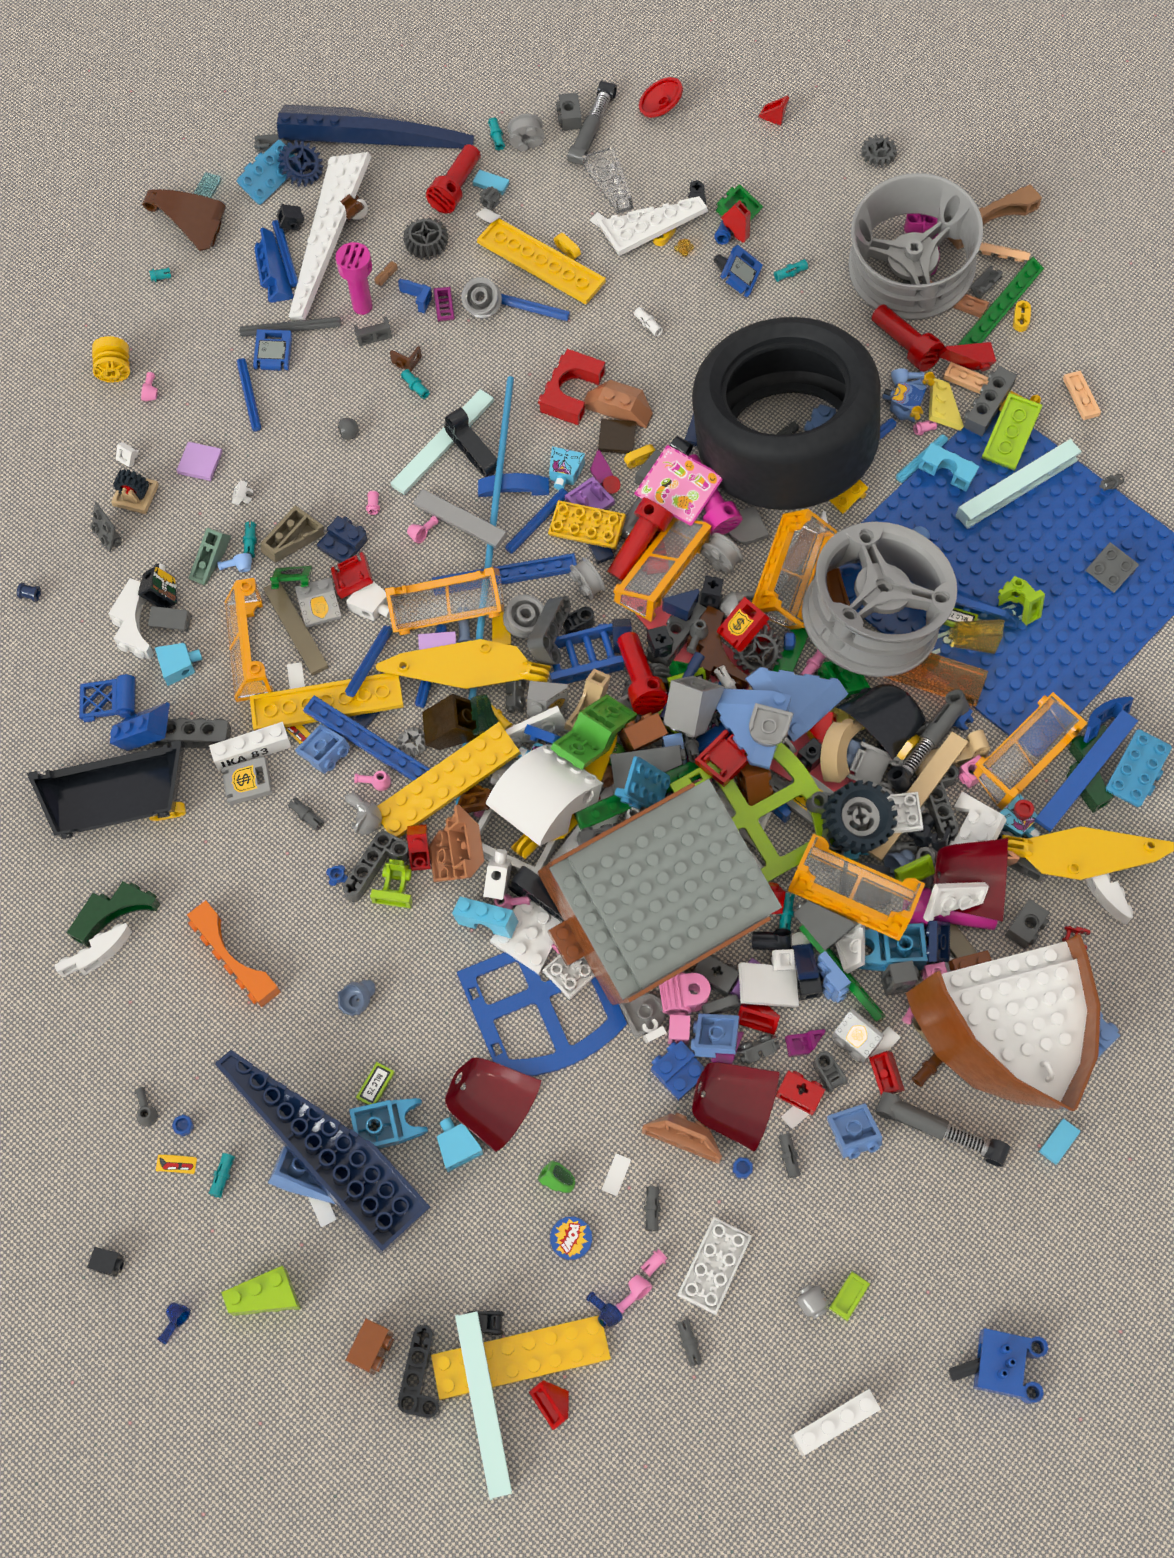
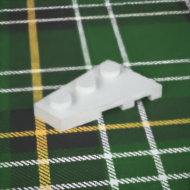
[923,882,989,922]

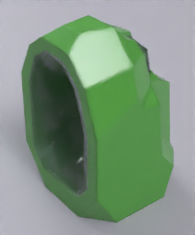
[537,1161,575,1193]

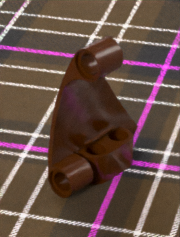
[142,189,226,251]

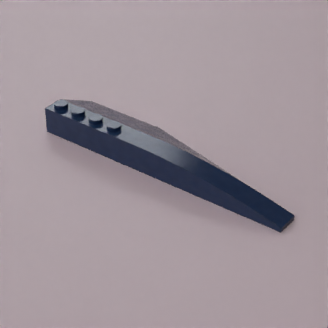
[277,104,474,149]
[214,1050,430,1255]

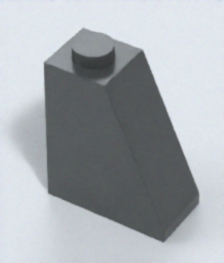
[794,900,859,950]

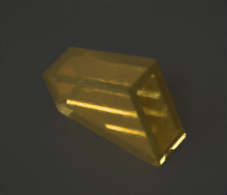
[948,619,1004,654]

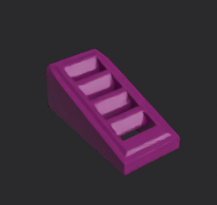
[433,287,455,322]

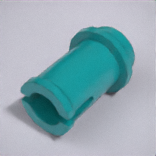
[149,267,172,282]

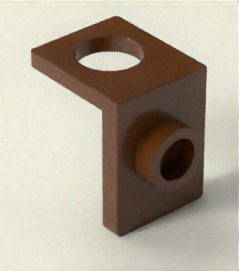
[390,346,422,372]

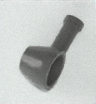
[687,619,708,654]
[134,1087,158,1127]

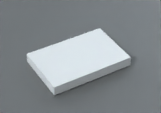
[738,962,799,1008]

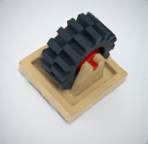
[111,469,159,514]

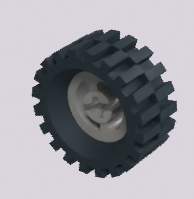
[821,780,898,854]

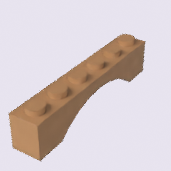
[947,184,1042,250]

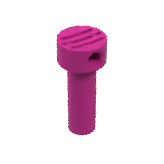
[335,242,373,315]
[689,454,743,535]
[902,888,998,930]

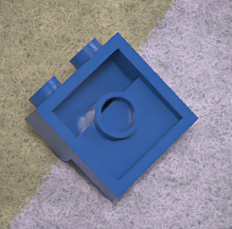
[651,1040,705,1101]

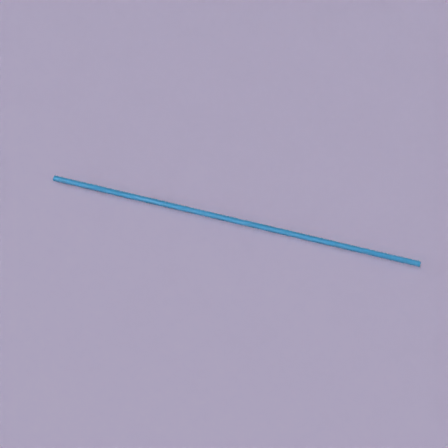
[455,376,514,806]

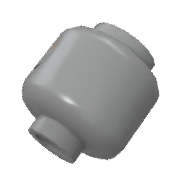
[797,1284,829,1319]

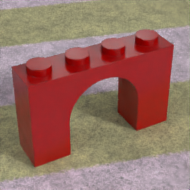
[538,349,605,425]

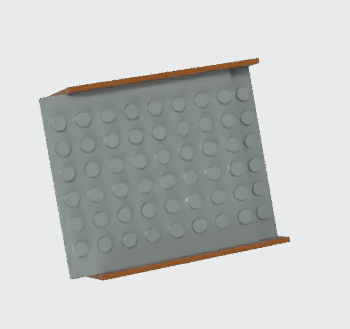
[538,779,782,1005]

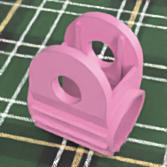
[659,972,711,1015]

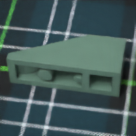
[188,528,231,585]

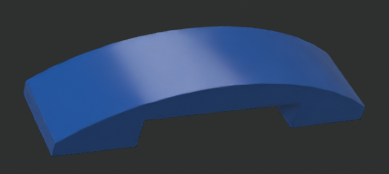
[478,473,549,497]
[1084,696,1134,743]

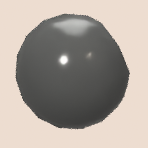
[337,418,359,440]

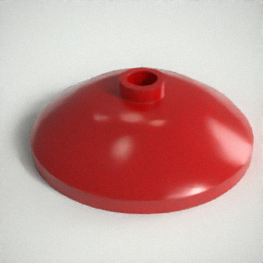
[639,77,683,118]

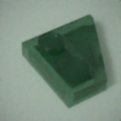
[470,694,498,736]

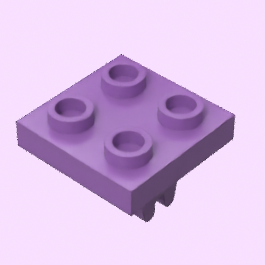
[565,476,615,510]

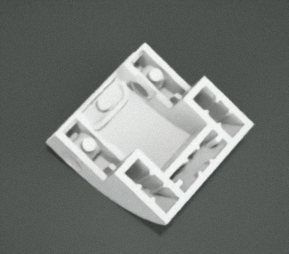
[486,743,603,846]

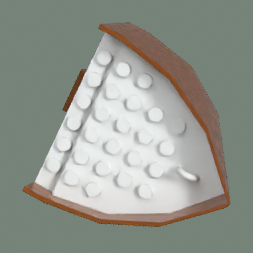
[906,934,1101,1111]

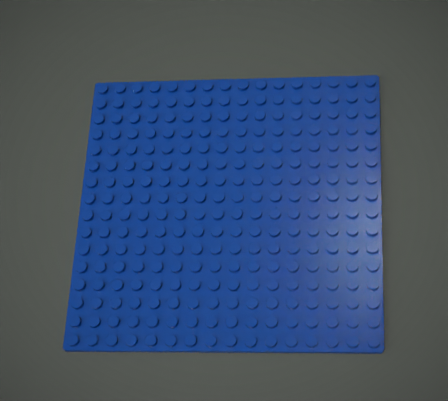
[814,400,1174,757]

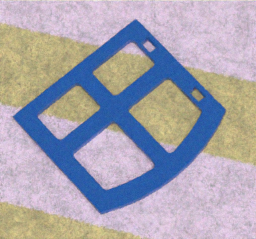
[457,952,627,1076]

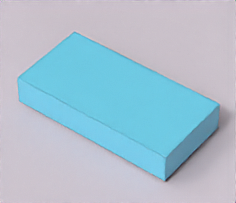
[473,170,509,195]
[1039,1118,1081,1165]

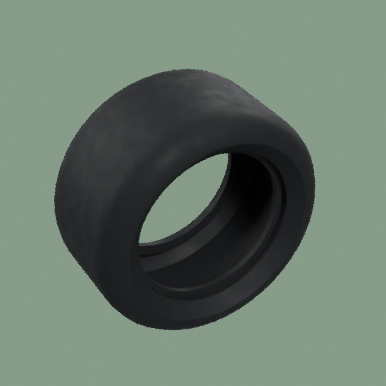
[692,317,881,510]

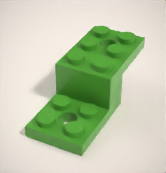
[550,694,638,770]

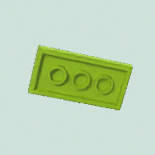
[981,393,1043,471]

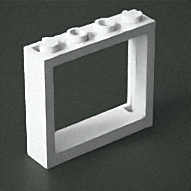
[478,808,560,876]

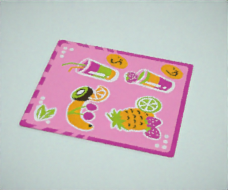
[634,445,723,526]

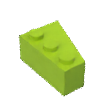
[221,1265,301,1316]

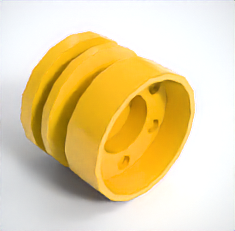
[92,336,130,383]

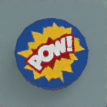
[550,1217,592,1261]

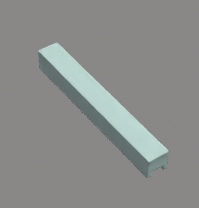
[955,439,1082,529]
[455,1311,512,1500]

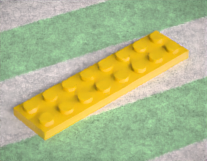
[477,218,606,305]
[250,673,404,731]
[378,722,521,838]
[431,1315,611,1400]

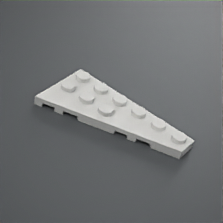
[596,196,708,256]

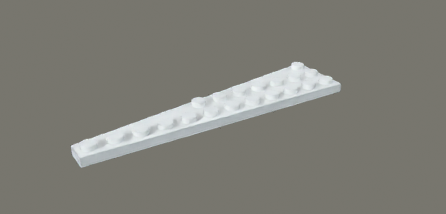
[289,152,372,321]
[490,784,620,975]

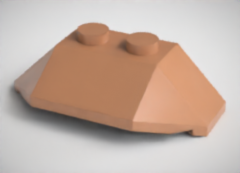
[584,380,653,428]
[642,1113,722,1164]

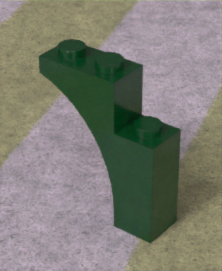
[1066,725,1113,813]
[66,881,160,947]

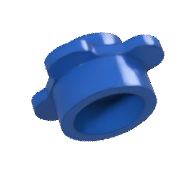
[326,865,348,886]

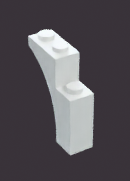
[108,578,154,660]

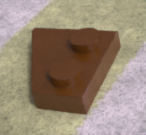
[457,785,492,813]

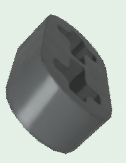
[701,995,740,1014]

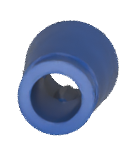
[714,221,731,245]

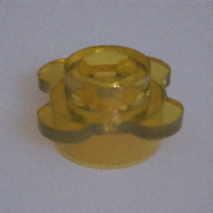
[674,239,694,256]

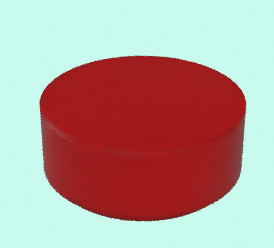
[602,476,621,494]
[1013,799,1034,820]

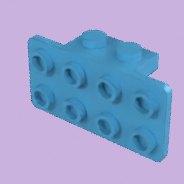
[237,140,300,205]
[1106,729,1172,807]
[615,756,670,810]

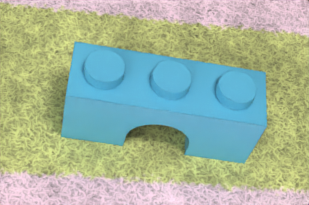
[918,443,979,491]
[452,896,519,938]

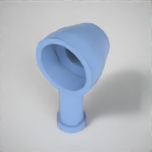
[891,368,924,387]
[217,553,252,573]

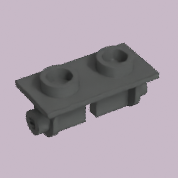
[254,134,288,152]
[970,266,1003,299]
[505,679,526,714]
[737,1033,780,1065]

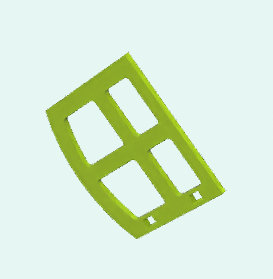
[669,742,834,882]

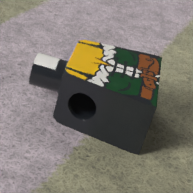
[138,563,177,608]

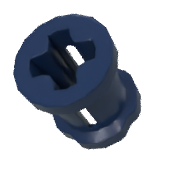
[17,582,41,602]

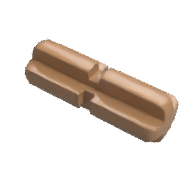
[374,261,398,286]

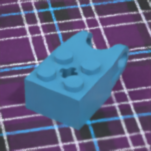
[859,923,928,971]
[349,1098,429,1149]

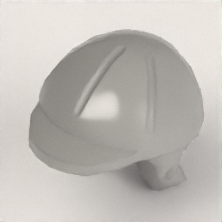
[720,590,756,619]
[345,793,382,835]

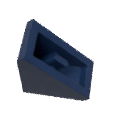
[662,589,699,621]
[612,619,632,654]

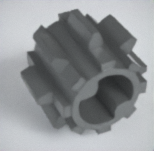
[479,186,501,209]

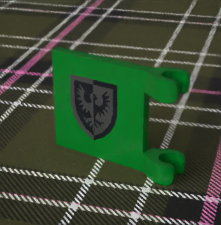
[270,566,312,589]

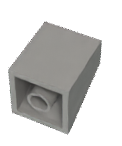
[663,676,724,737]

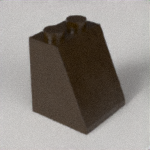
[422,694,484,750]

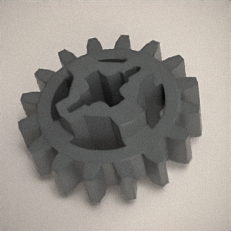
[861,135,897,167]

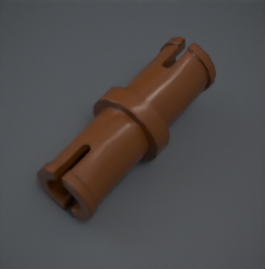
[912,1053,942,1087]

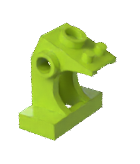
[998,576,1045,625]
[370,859,413,909]

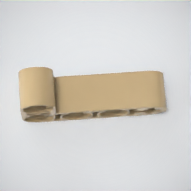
[914,730,991,777]

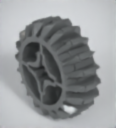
[403,217,449,259]
[732,625,784,674]

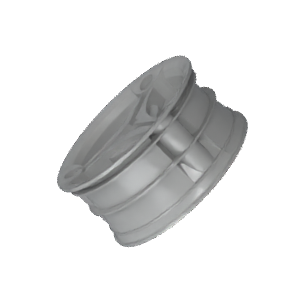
[848,173,983,320]
[802,522,957,677]

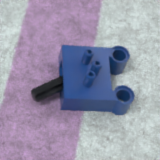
[949,1328,1048,1404]

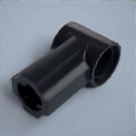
[752,928,792,950]

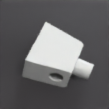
[346,581,390,621]
[483,849,512,900]

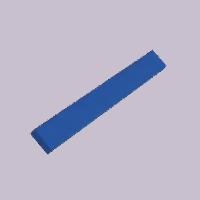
[432,553,577,596]
[303,695,430,781]
[1034,710,1138,832]

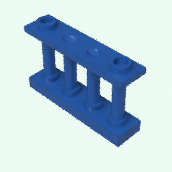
[550,623,624,684]

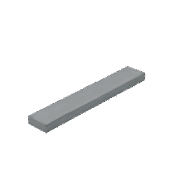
[413,489,508,549]

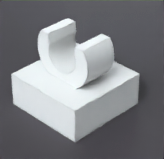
[116,442,139,467]
[231,480,253,505]
[771,949,795,971]
[642,1019,667,1043]

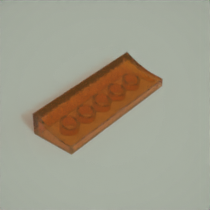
[885,653,989,707]

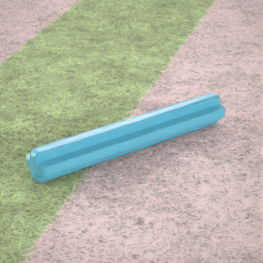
[896,434,948,483]

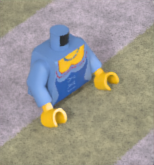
[882,372,935,423]

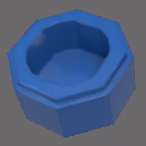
[784,631,796,650]
[172,1115,194,1137]
[733,1157,753,1179]

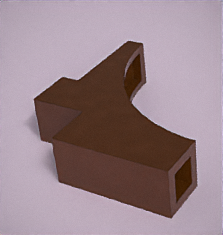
[686,606,749,690]

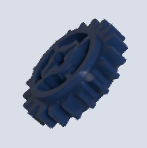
[277,140,324,187]

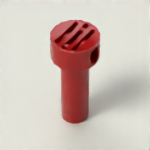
[426,144,481,213]
[871,304,945,372]
[606,497,674,582]
[617,632,668,715]

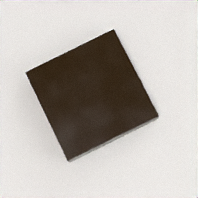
[598,419,636,454]

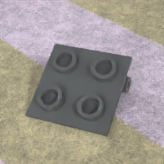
[91,502,122,552]
[1085,542,1139,593]

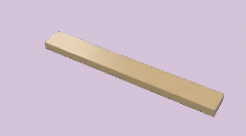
[867,732,968,862]

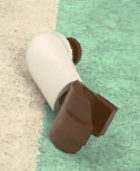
[340,194,368,220]

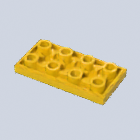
[548,500,626,549]

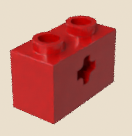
[776,1070,825,1116]

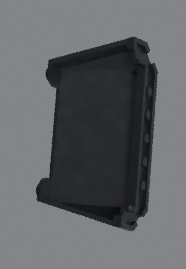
[27,740,185,839]

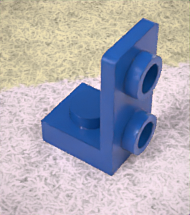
[398,279,432,314]

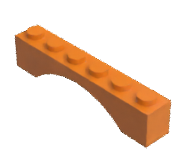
[187,900,281,1007]

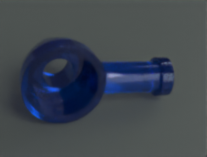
[586,1291,623,1329]
[157,1302,191,1345]

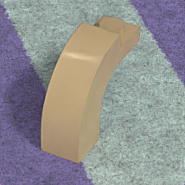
[564,669,611,731]
[820,719,863,783]

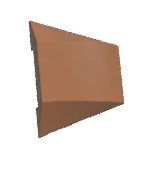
[429,805,485,882]

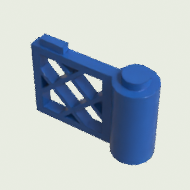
[79,674,136,722]

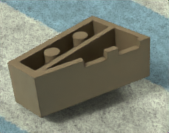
[260,505,324,563]

